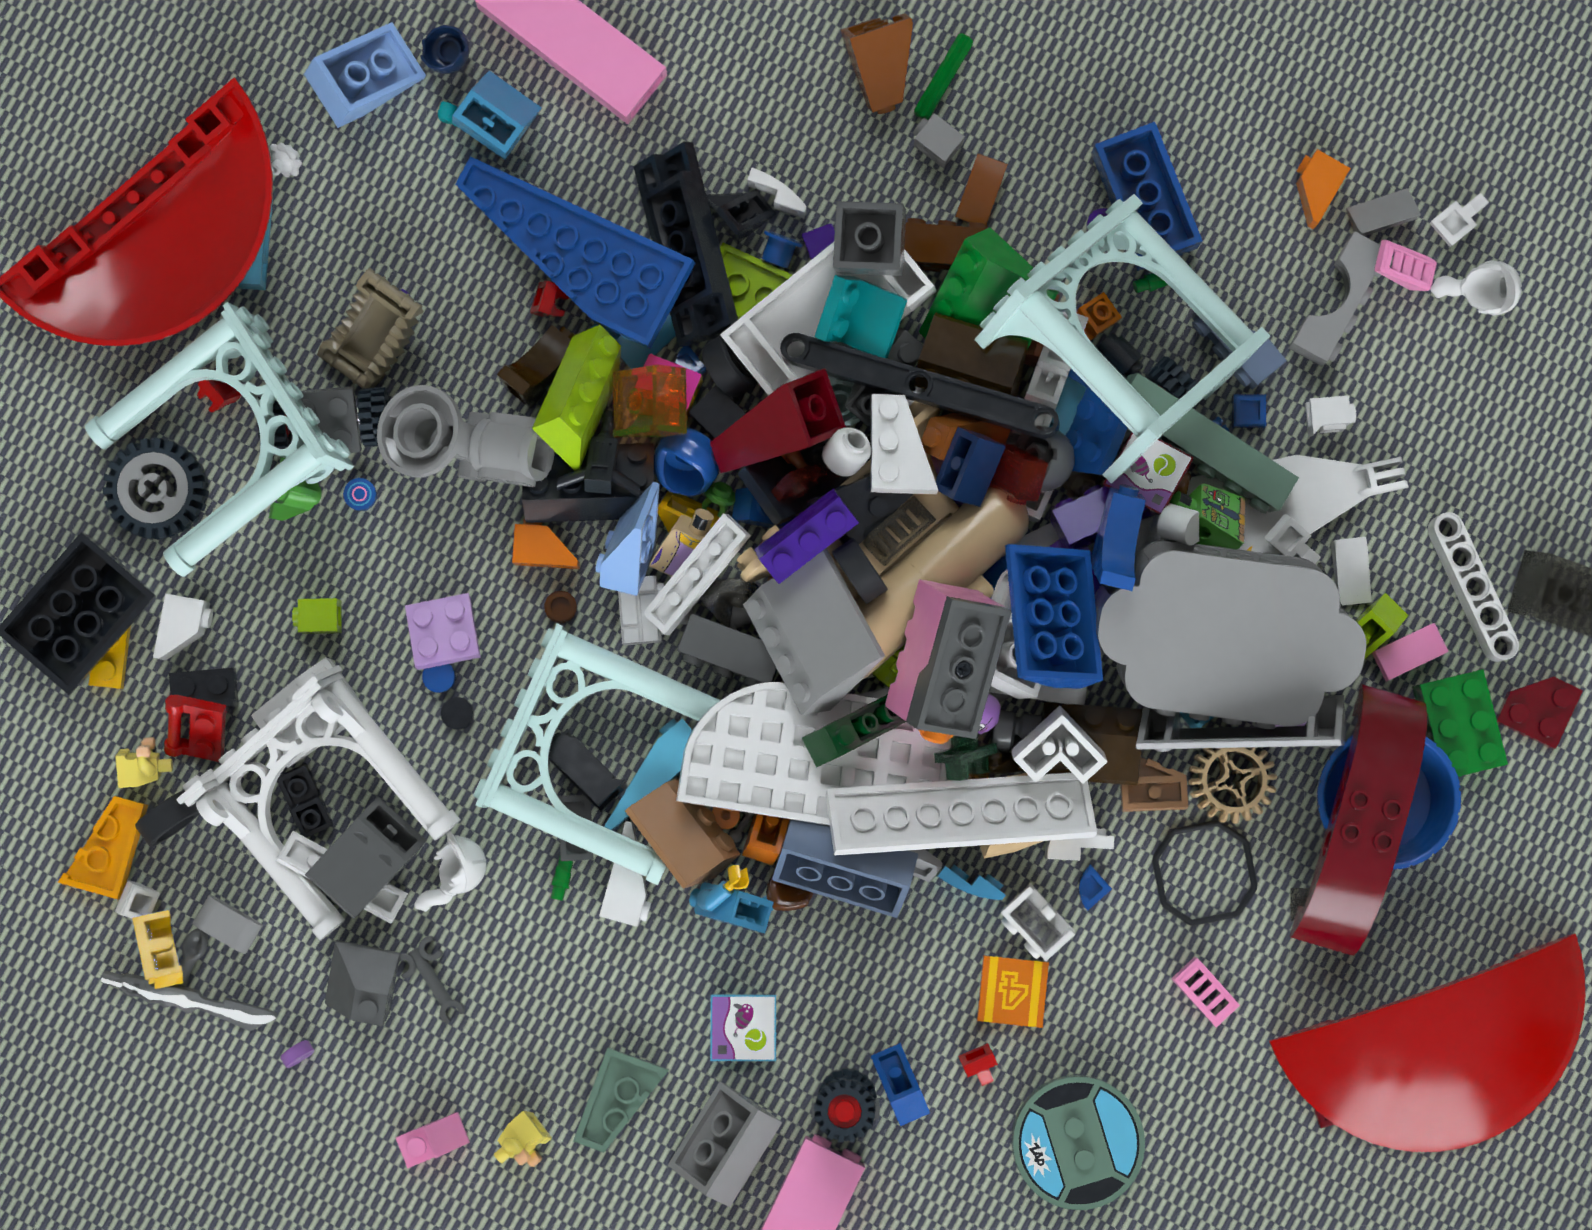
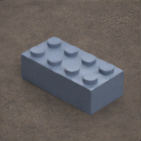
[772,819,918,918]

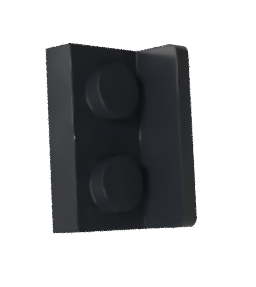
[169,667,239,718]

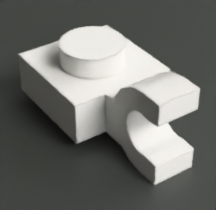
[1430,193,1489,247]
[1264,513,1321,564]

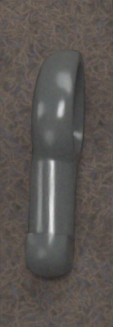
[177,928,208,987]

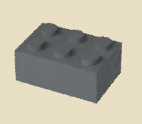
[677,614,778,686]

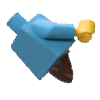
[689,865,813,934]

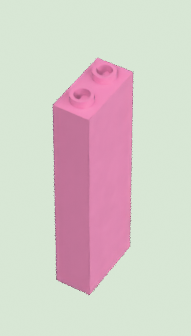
[475,0,667,124]
[760,1134,865,1230]

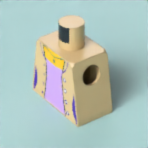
[649,508,714,577]

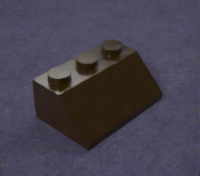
[914,313,1029,397]
[1041,702,1142,785]

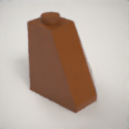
[840,13,913,114]
[921,413,1011,461]

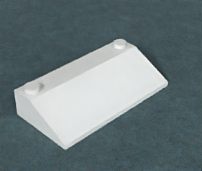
[720,242,937,396]

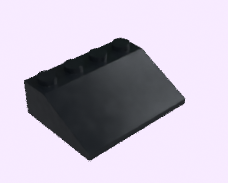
[0,532,156,695]

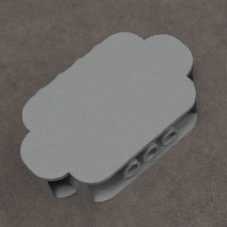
[1095,540,1366,729]

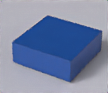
[1232,394,1266,428]

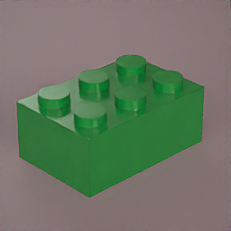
[1412,669,1508,777]

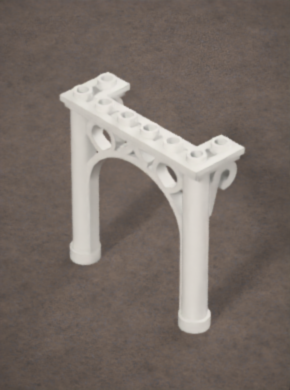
[176,665,461,941]

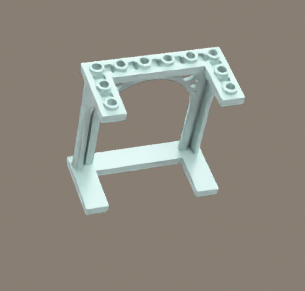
[974,194,1270,484]

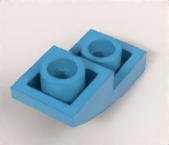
[936,865,1006,900]

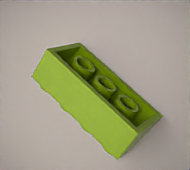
[532,325,621,471]

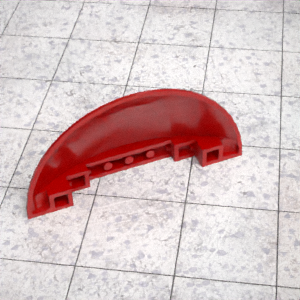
[0,77,273,346]
[1269,933,1586,1152]

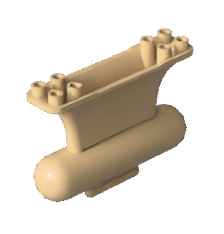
[737,401,1030,680]

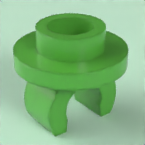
[702,482,736,517]

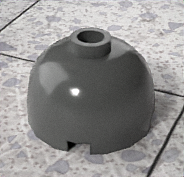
[1013,425,1075,491]

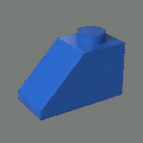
[871,1043,930,1126]

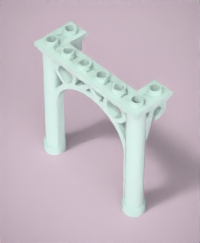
[85,302,354,577]
[473,624,720,885]

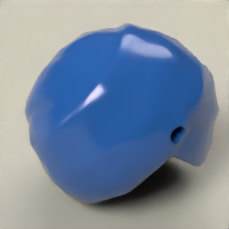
[654,428,720,497]

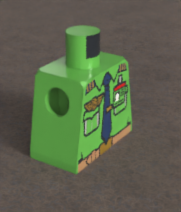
[1170,483,1245,549]

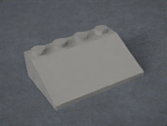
[743,548,885,715]

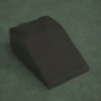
[1507,550,1592,638]

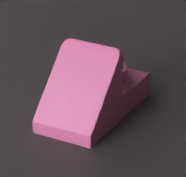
[396,1112,470,1169]

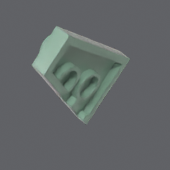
[573,1047,669,1153]

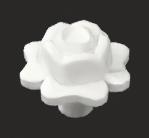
[270,142,302,177]

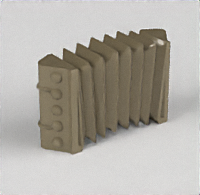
[317,268,424,389]

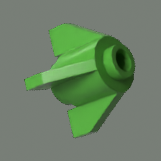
[268,457,322,521]

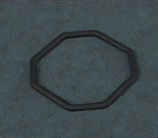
[1152,820,1258,926]

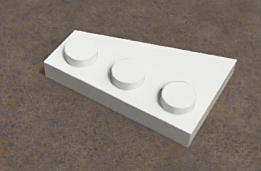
[871,394,938,494]

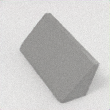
[1346,188,1421,236]

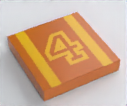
[977,955,1049,1028]

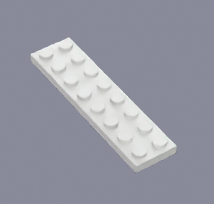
[825,773,1097,855]

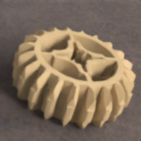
[1188,747,1277,824]

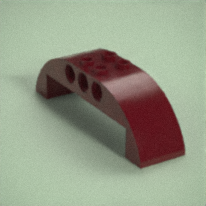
[1289,684,1427,956]

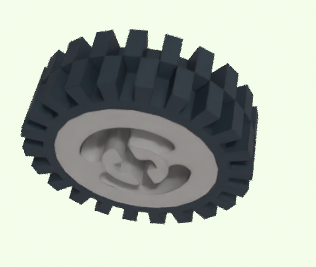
[102,438,209,540]

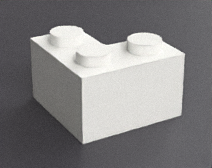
[1011,706,1108,784]

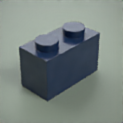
[935,427,1006,507]

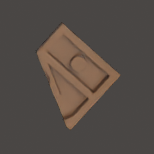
[1120,757,1189,812]

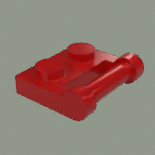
[164,695,226,762]

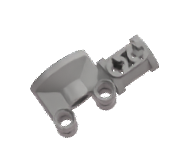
[377,385,555,487]

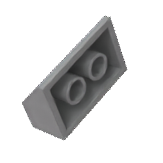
[668,1081,782,1207]

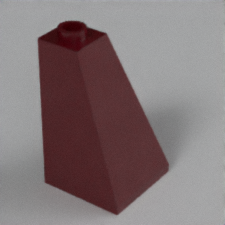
[710,368,846,473]

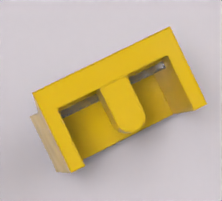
[132,910,183,989]

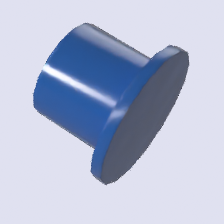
[761,230,804,268]

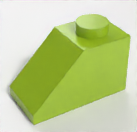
[1355,593,1409,659]

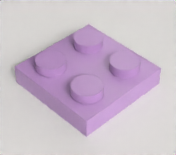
[405,593,481,670]

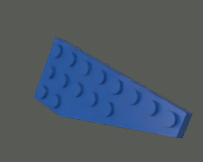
[455,156,695,349]

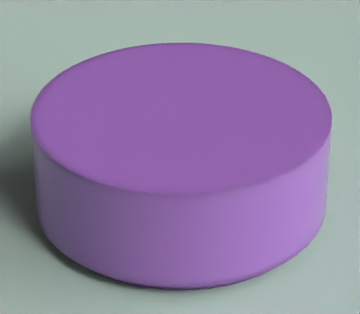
[280,1040,315,1068]

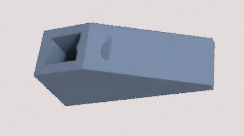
[1191,312,1287,390]

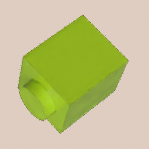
[292,598,342,634]

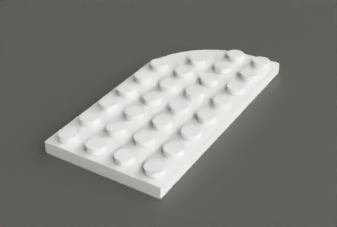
[676,682,952,826]

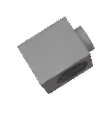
[913,113,965,169]

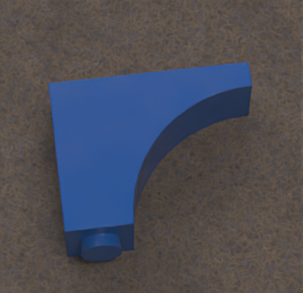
[1091,484,1146,591]

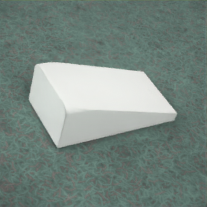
[1330,537,1372,606]

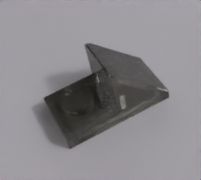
[700,578,759,628]

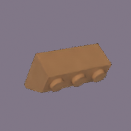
[625,779,740,889]

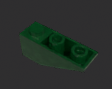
[802,694,906,768]

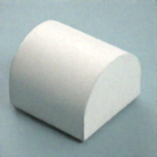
[1157,503,1199,546]
[115,880,160,918]

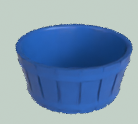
[1317,736,1461,870]

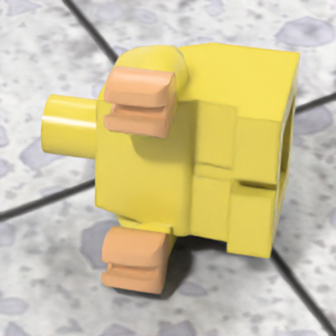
[115,737,173,788]
[494,1111,552,1167]

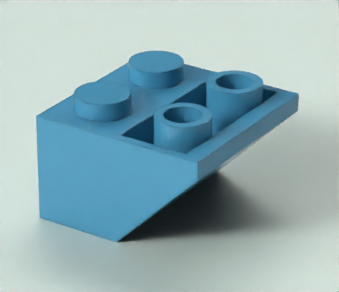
[452,70,542,160]

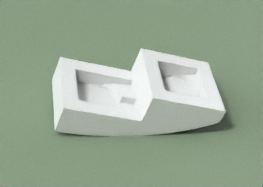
[747,168,806,219]

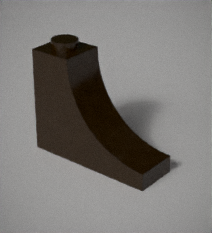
[496,325,574,409]

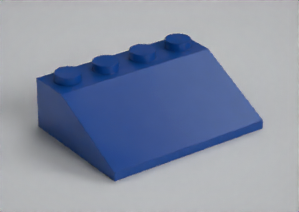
[1005,544,1103,689]

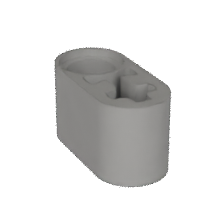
[192,895,263,954]

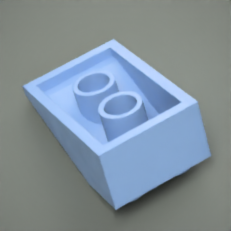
[304,22,426,128]
[596,482,660,596]

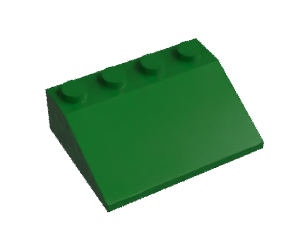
[919,227,1059,350]

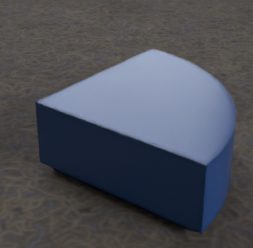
[675,345,706,374]
[1079,864,1112,911]

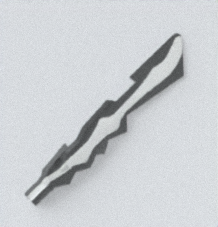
[101,970,277,1031]

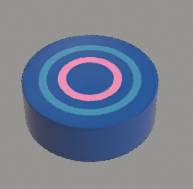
[343,478,377,511]

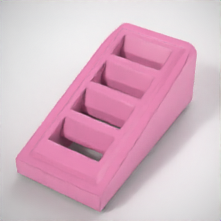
[1374,240,1437,291]
[1171,957,1240,1028]

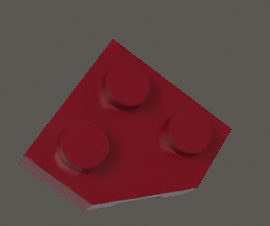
[1496,676,1583,749]

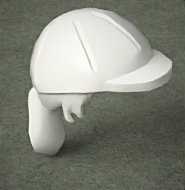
[1430,260,1522,316]
[414,831,486,912]

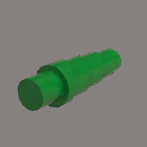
[1133,265,1191,293]
[551,857,573,901]

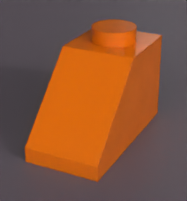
[1296,149,1351,229]
[512,519,580,569]
[742,814,790,865]

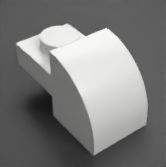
[1045,829,1114,861]

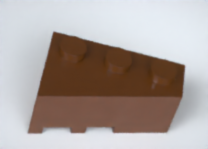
[904,218,988,273]

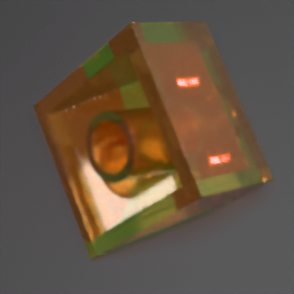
[613,365,687,437]

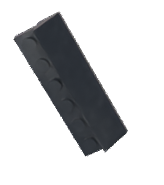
[633,141,738,347]

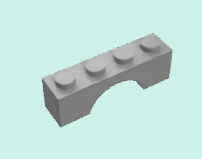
[1288,231,1381,367]

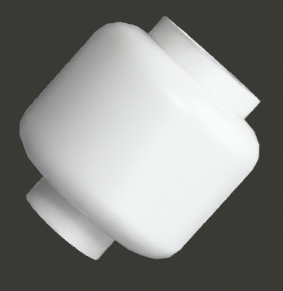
[822,427,871,477]

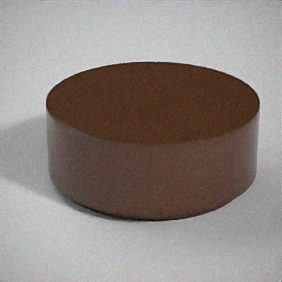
[544,591,578,624]

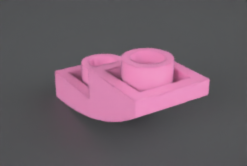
[1372,623,1449,681]

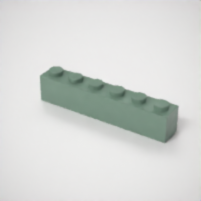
[1126,373,1299,514]

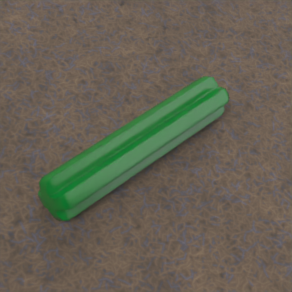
[914,33,973,120]

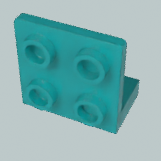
[814,275,907,359]

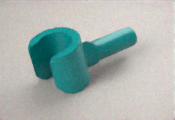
[438,101,469,135]

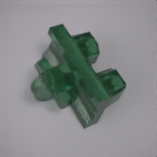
[934,734,998,781]

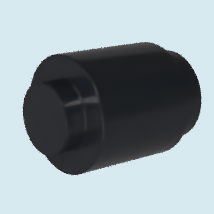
[1097,332,1144,378]

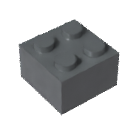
[833,201,906,276]

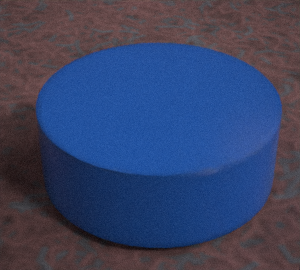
[422,664,456,693]

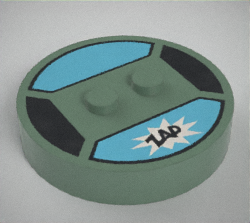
[1011,1075,1145,1210]

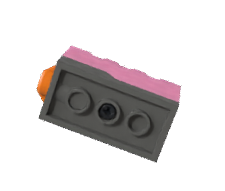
[885,579,1011,744]

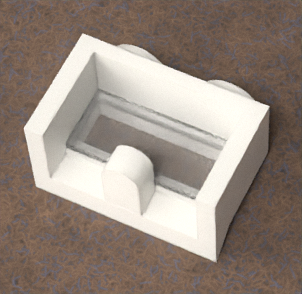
[1001,883,1075,961]

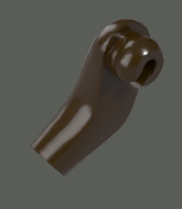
[982,749,1025,774]

